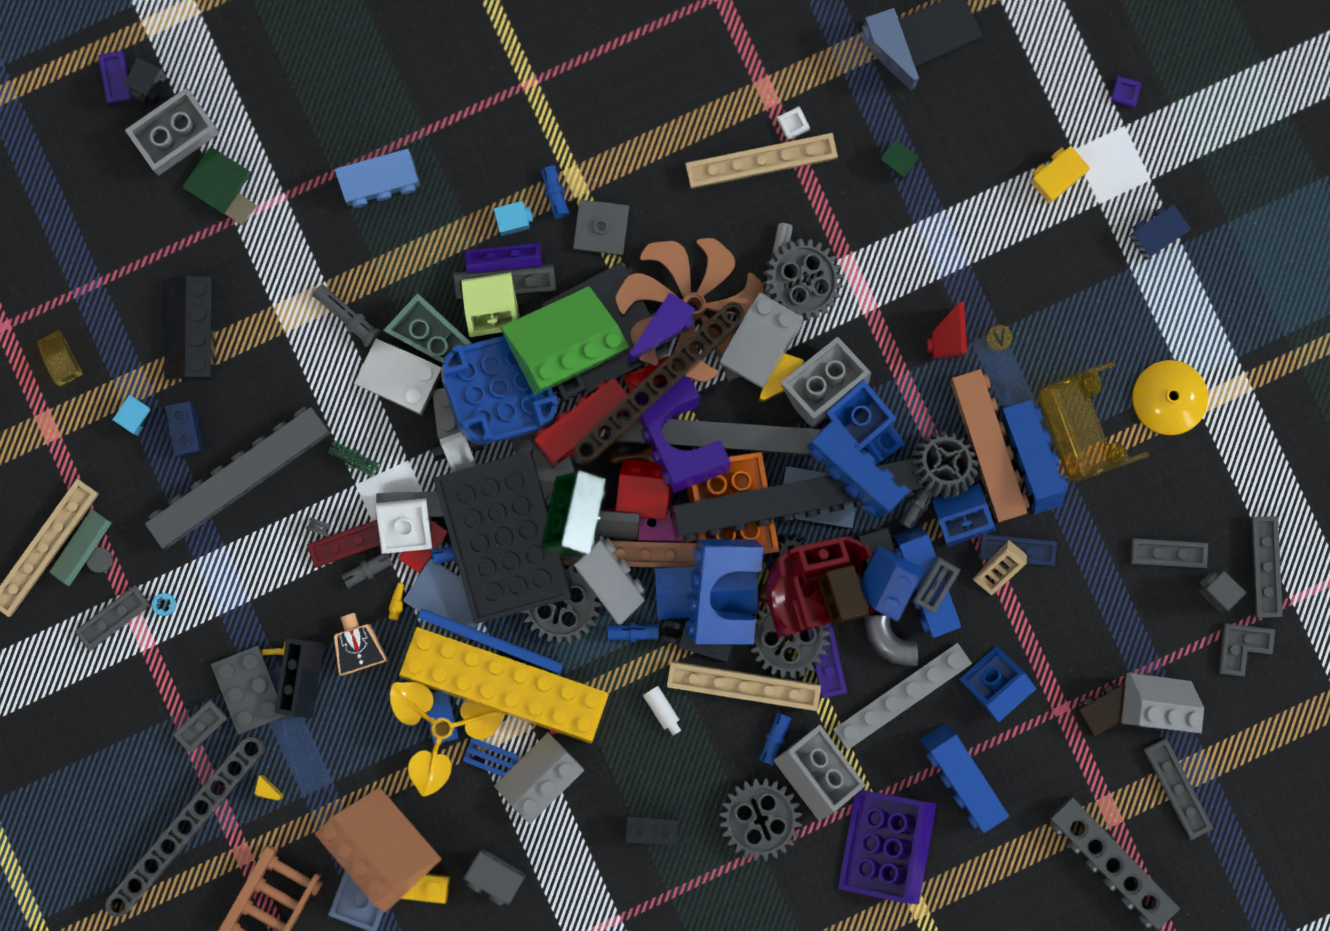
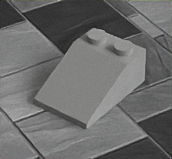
[719,293,803,389]

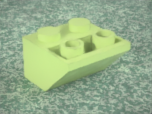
[462,272,520,337]

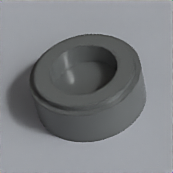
[86,547,113,573]

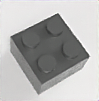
[464,849,526,906]

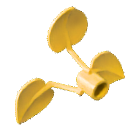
[390,682,506,796]

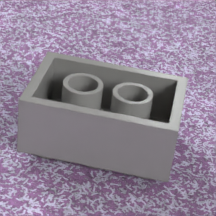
[125,87,220,176]

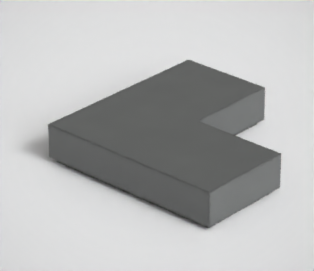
[1218,623,1275,677]

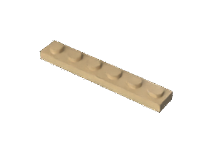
[686,133,838,189]
[0,479,99,617]
[667,661,821,711]

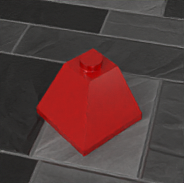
[926,302,967,360]

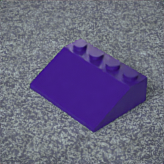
[838,790,937,904]

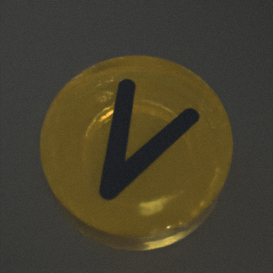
[987,325,1013,351]

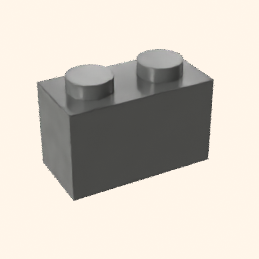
[1197,571,1246,612]

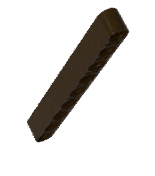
[573,302,745,465]

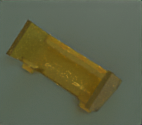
[1039,361,1149,482]

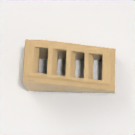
[973,540,1027,595]

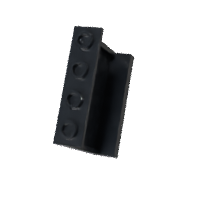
[542,262,671,395]

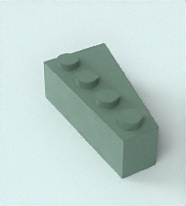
[383,293,473,363]

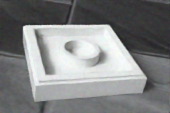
[375,498,433,554]

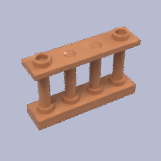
[219,845,323,931]

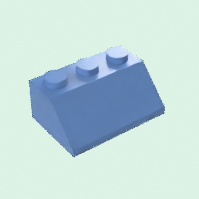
[335,149,420,208]

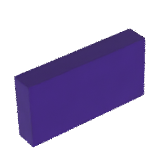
[98,50,133,105]

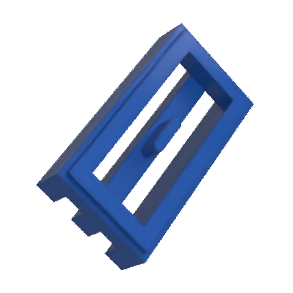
[463,738,519,776]

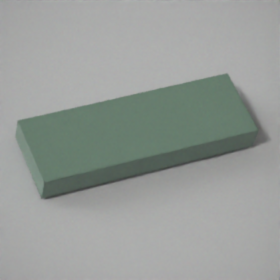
[50,509,111,586]

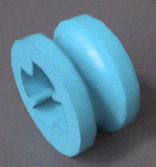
[152,593,177,616]

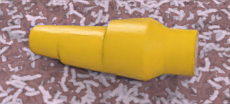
[389,583,404,621]

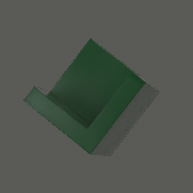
[881,139,919,181]

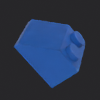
[826,380,897,451]
[860,546,924,621]
[959,646,1036,722]

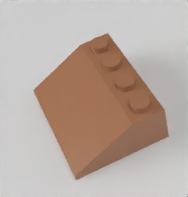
[315,787,442,912]

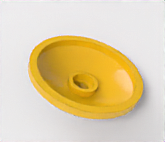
[1132,360,1208,435]

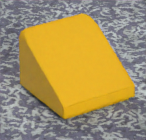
[255,775,283,800]

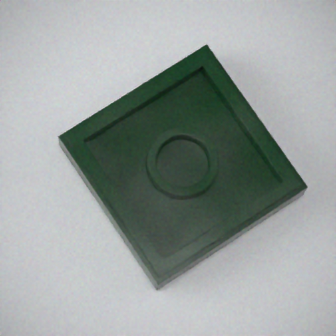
[182,146,252,214]

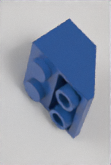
[932,483,996,547]

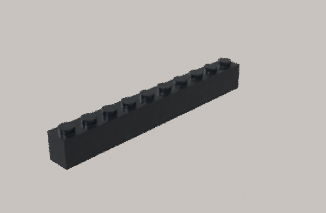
[669,458,923,542]

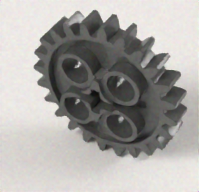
[763,239,843,321]
[521,561,602,644]
[751,604,832,679]
[720,778,802,861]

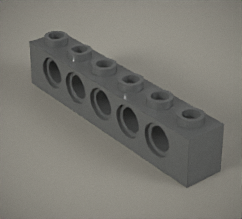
[1048,797,1180,930]

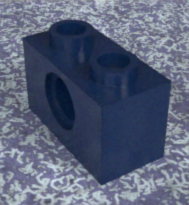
[165,401,204,458]

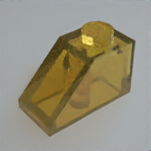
[37,330,83,386]

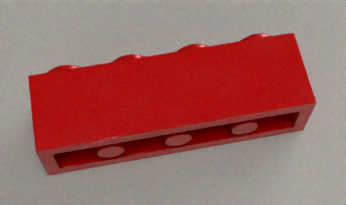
[534,378,628,468]

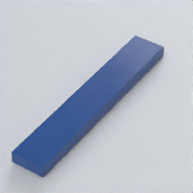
[418,608,563,674]

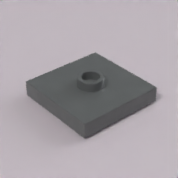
[573,199,629,256]

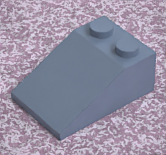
[860,8,919,90]

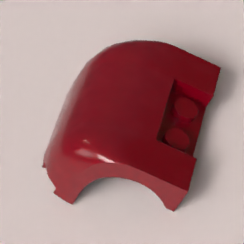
[766,536,875,638]

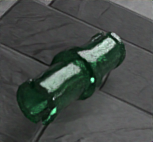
[328,440,380,478]

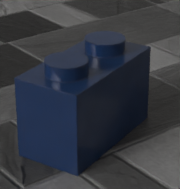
[1129,205,1191,260]

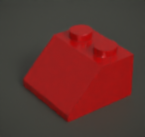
[616,459,672,520]

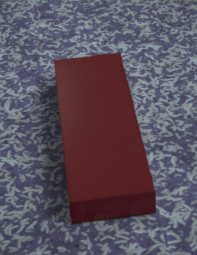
[307,520,381,568]

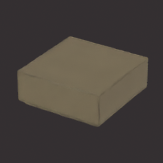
[224,193,257,226]

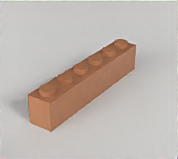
[950,369,1029,523]

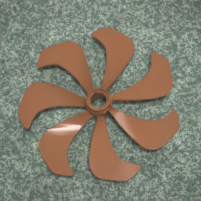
[615,238,764,382]

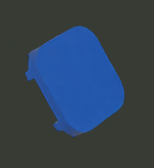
[441,336,558,445]

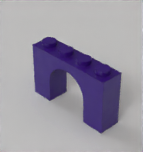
[634,377,730,493]

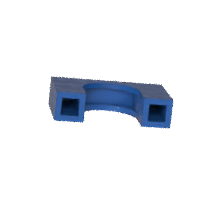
[686,539,764,644]

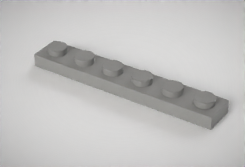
[833,643,972,750]

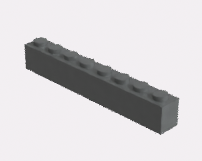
[145,407,331,549]

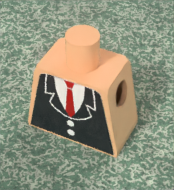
[334,613,388,676]

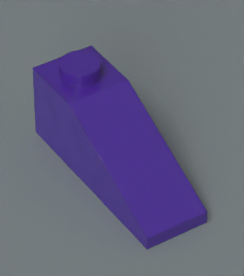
[627,293,695,363]

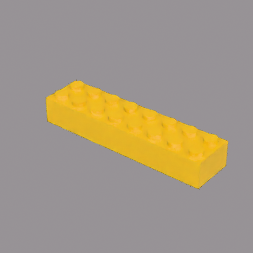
[399,627,609,744]

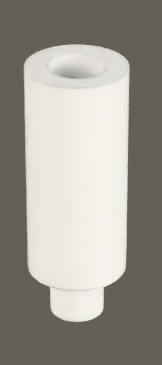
[643,686,681,735]

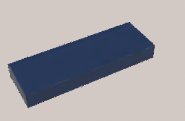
[979,534,1057,566]

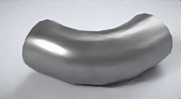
[865,615,918,666]

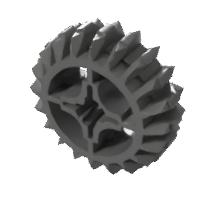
[911,431,979,499]

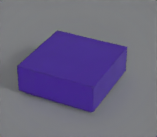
[1110,76,1142,108]

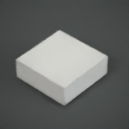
[777,107,810,141]

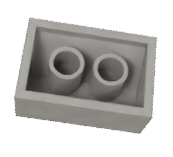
[780,337,871,429]
[574,534,646,625]
[1121,673,1204,733]
[773,725,866,821]
[494,732,584,824]

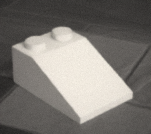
[354,339,442,416]

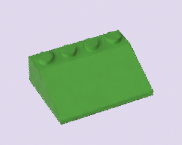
[500,286,629,396]

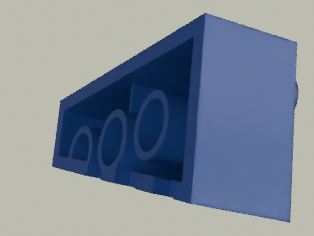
[1002,400,1068,515]
[806,421,910,518]
[892,525,961,638]
[920,723,1009,833]

